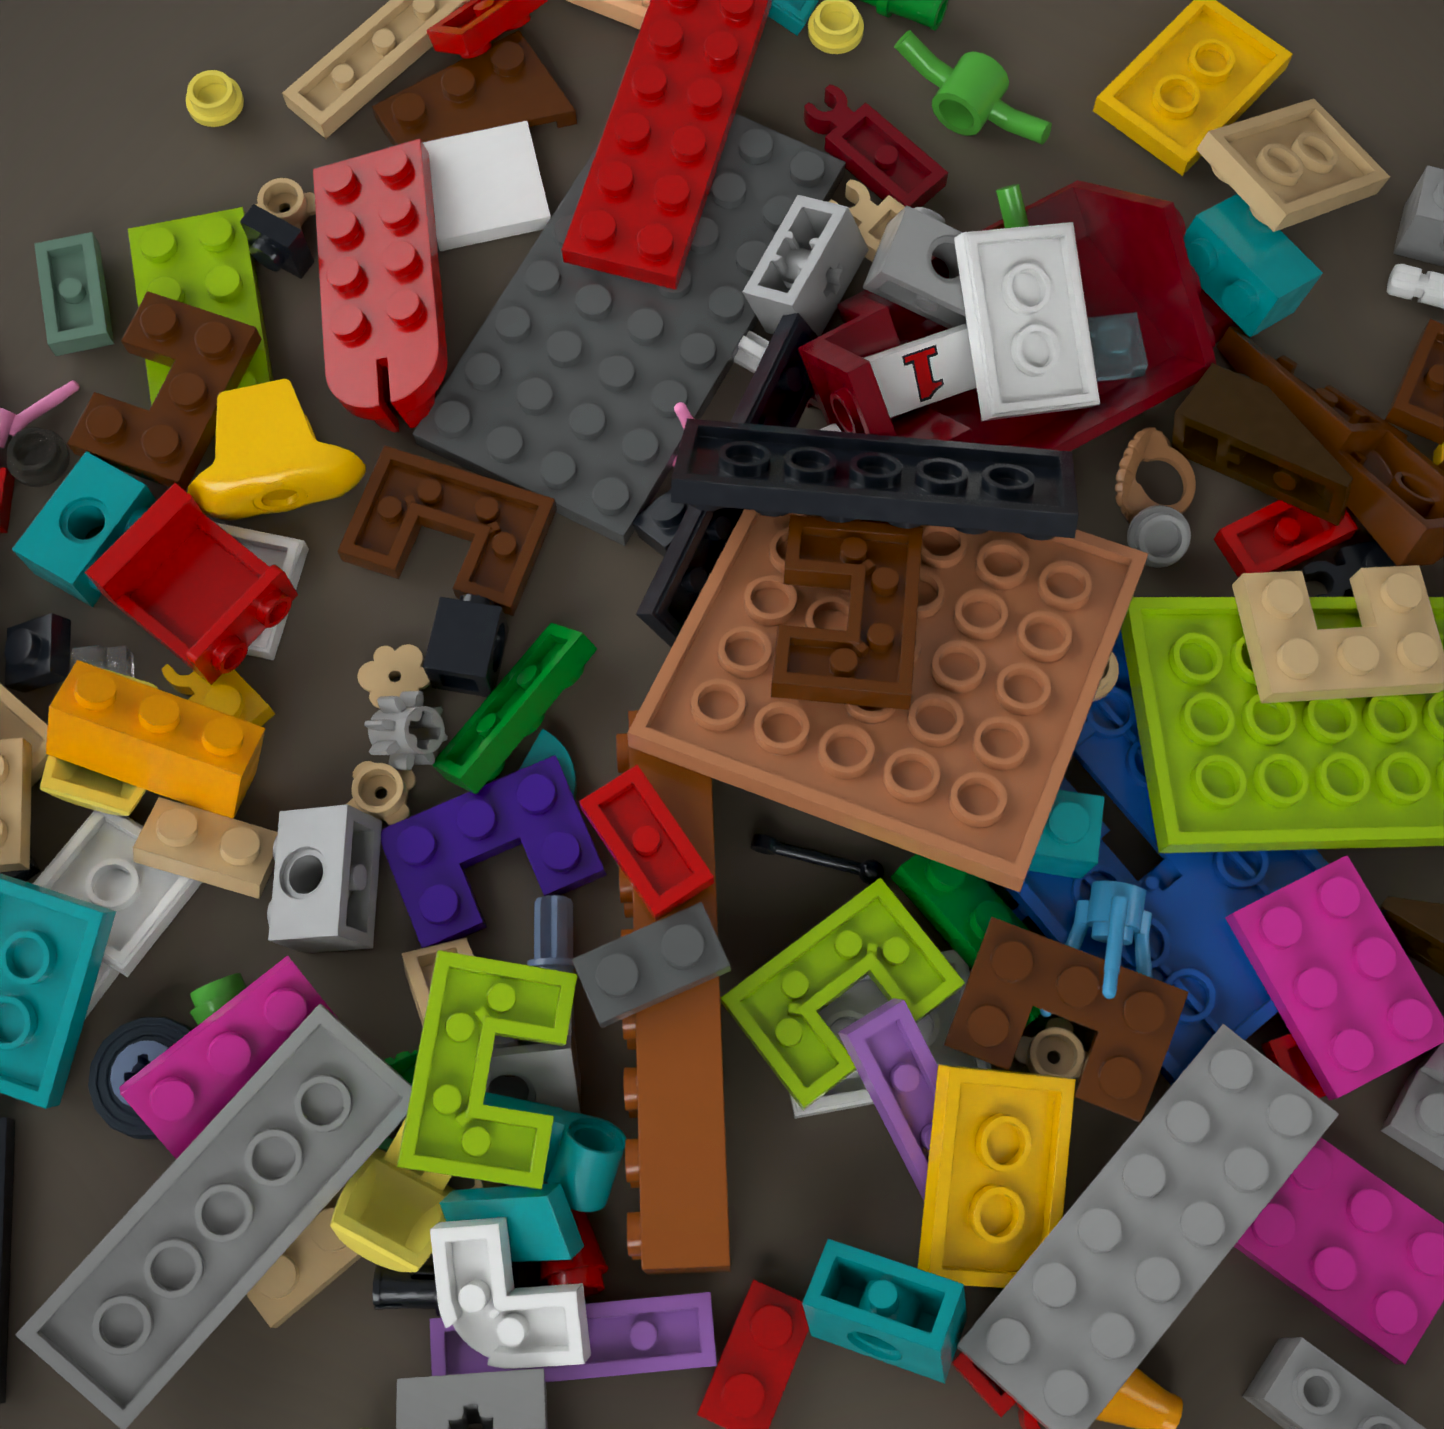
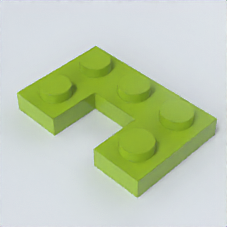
[721,877,965,1111]
[397,950,578,1189]

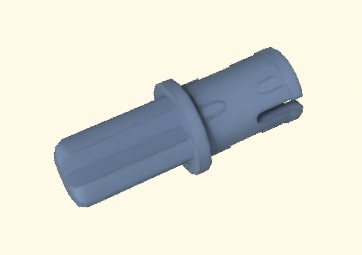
[527,895,575,1028]

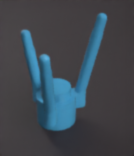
[1040,880,1153,1017]

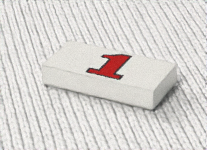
[864,323,977,417]

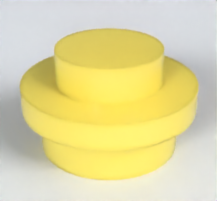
[808,0,864,54]
[186,70,244,127]

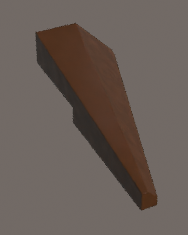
[1217,326,1444,566]

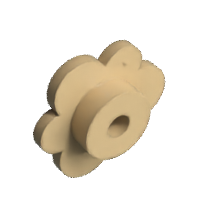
[357,644,430,709]

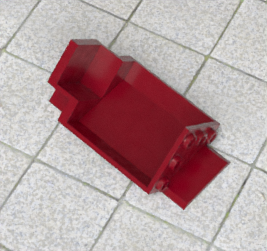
[798,180,1239,451]

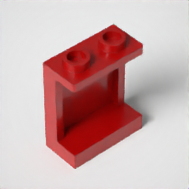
[85,483,298,685]

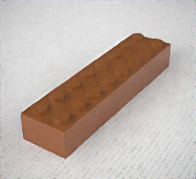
[616,710,731,1275]

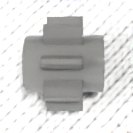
[364,691,448,770]

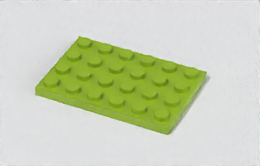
[1121,597,1444,853]

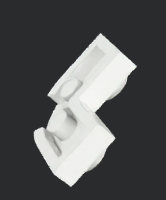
[430,1217,591,1369]

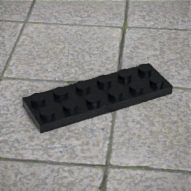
[671,418,1079,541]

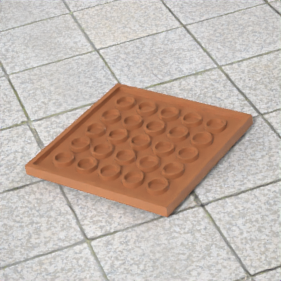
[627,509,1149,892]

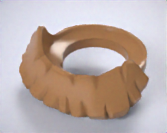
[1115,427,1196,524]

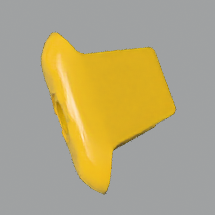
[187,379,366,521]

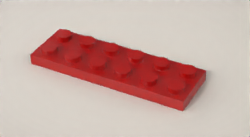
[561,0,772,290]

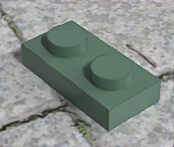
[34,232,114,356]

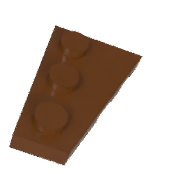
[372,30,577,146]

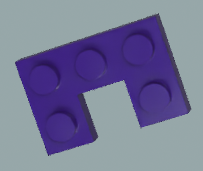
[381,755,607,948]

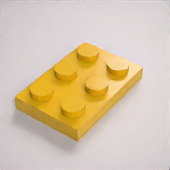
[1093,0,1293,176]
[917,1064,1076,1288]

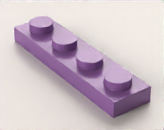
[429,1292,717,1382]

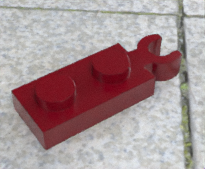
[804,84,948,208]

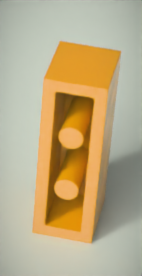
[46,660,265,819]

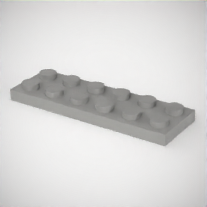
[15,1004,412,1429]
[957,1024,1339,1429]

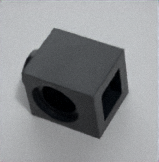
[423,594,509,697]

